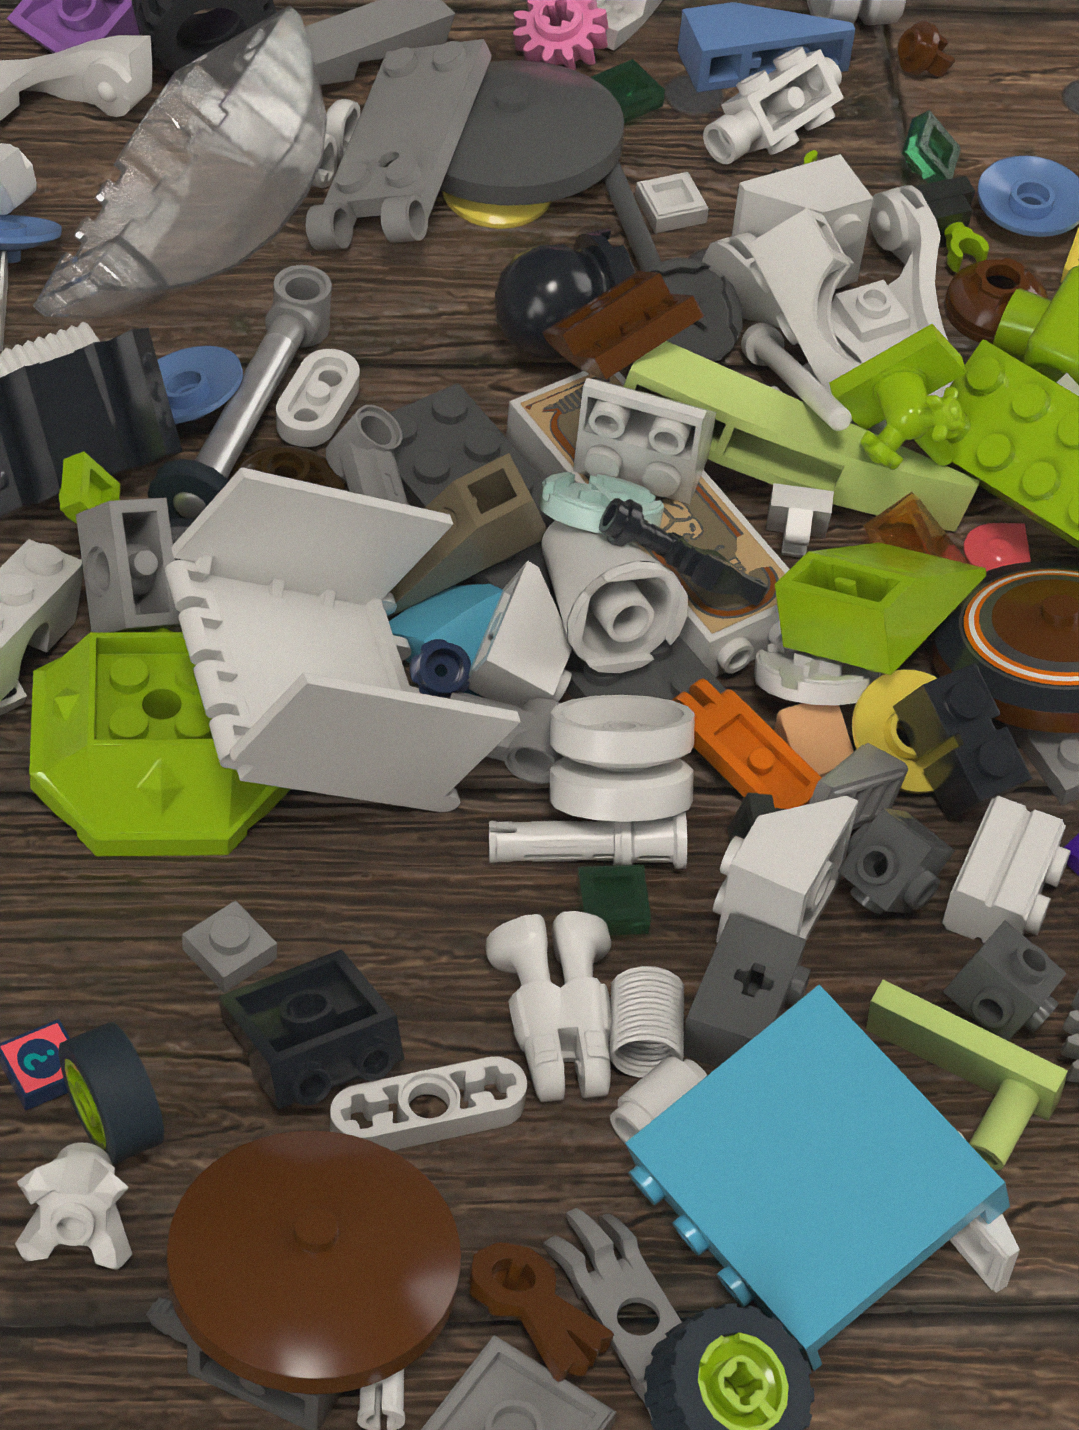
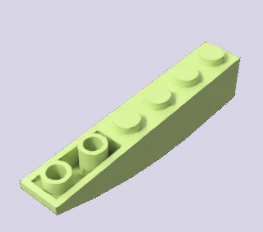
[623,341,980,532]

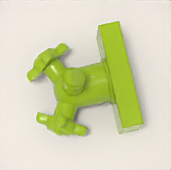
[829,323,967,470]

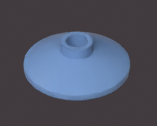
[977,156,1079,237]
[0,215,62,263]
[157,346,243,424]

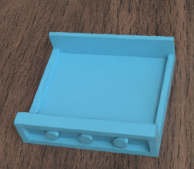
[625,984,1010,1371]

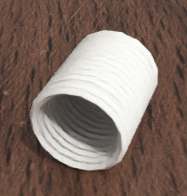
[609,966,684,1077]

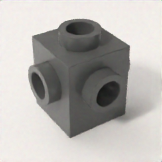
[838,808,955,915]
[943,920,1067,1041]

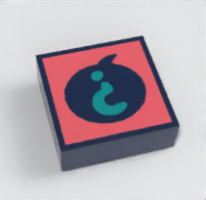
[0,1019,70,1111]

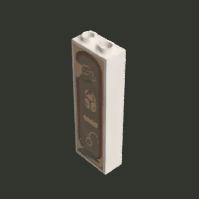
[506,371,790,677]

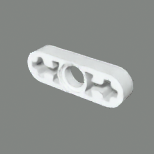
[330,1056,527,1151]

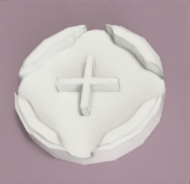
[754,639,881,706]

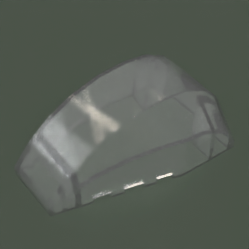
[33,5,327,319]

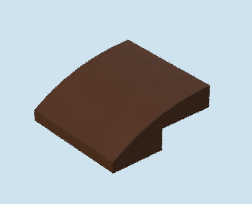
[542,271,704,380]

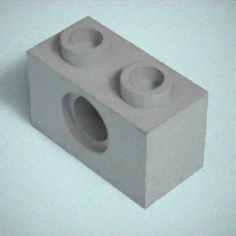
[76,498,180,632]

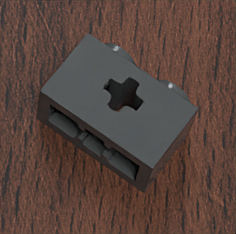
[683,914,811,1067]

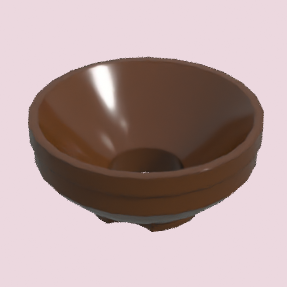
[944,258,1048,344]

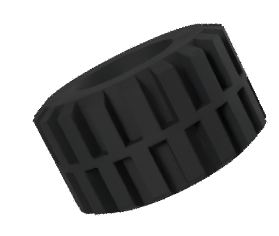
[132,0,279,86]

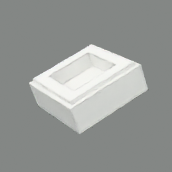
[635,172,709,234]

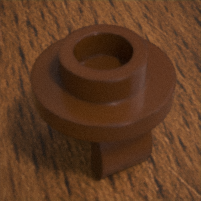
[898,21,955,77]

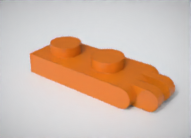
[672,678,822,809]

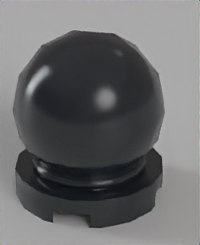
[495,228,635,359]

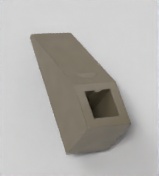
[387,453,547,618]

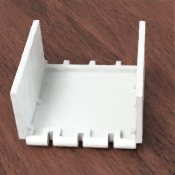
[165,467,521,812]

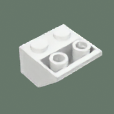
[573,378,716,504]

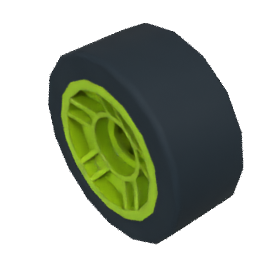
[58,1022,165,1164]

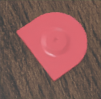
[963,523,1031,571]

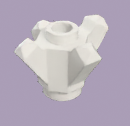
[15,1143,132,1270]

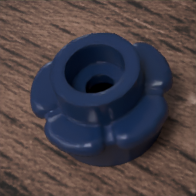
[409,639,471,698]

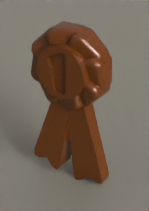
[469,1242,614,1382]

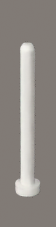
[741,323,852,431]

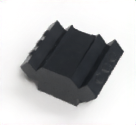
[0,328,183,518]

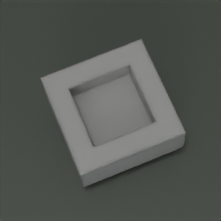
[182,900,277,993]

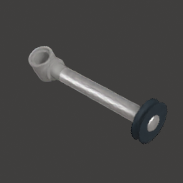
[147,265,332,519]

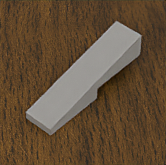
[236,0,455,93]

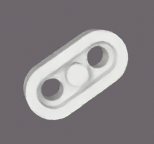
[276,349,360,447]

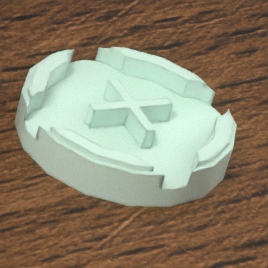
[538,472,664,534]

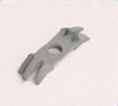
[543,1208,682,1420]

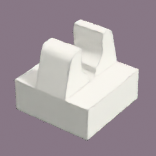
[766,483,834,558]

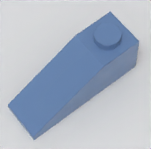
[677,2,855,92]

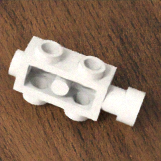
[703,46,844,164]

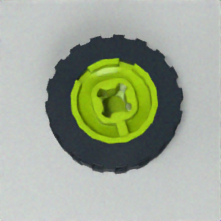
[644,1303,815,1430]

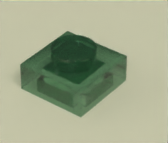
[590,59,665,123]
[902,110,961,183]
[576,865,651,935]

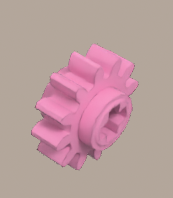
[513,0,609,71]

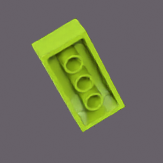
[946,339,1079,549]

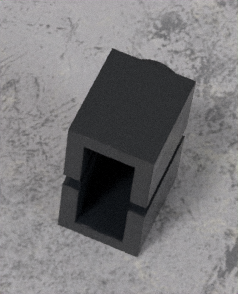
[893,663,1032,821]

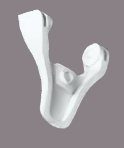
[0,35,152,215]
[702,185,953,397]

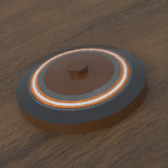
[932,561,1079,733]

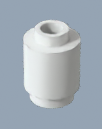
[610,1056,708,1145]

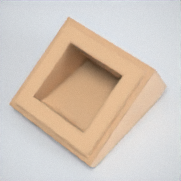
[774,703,854,778]

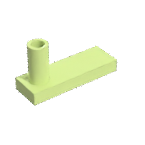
[866,980,1068,1170]

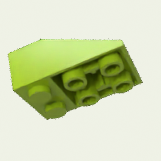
[775,542,986,675]

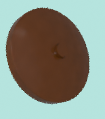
[166,1130,461,1394]

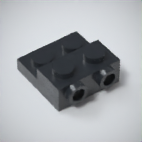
[218,949,405,1109]

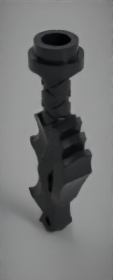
[599,498,768,606]

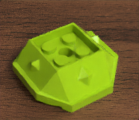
[29,627,291,856]

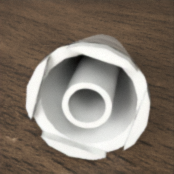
[541,520,688,673]

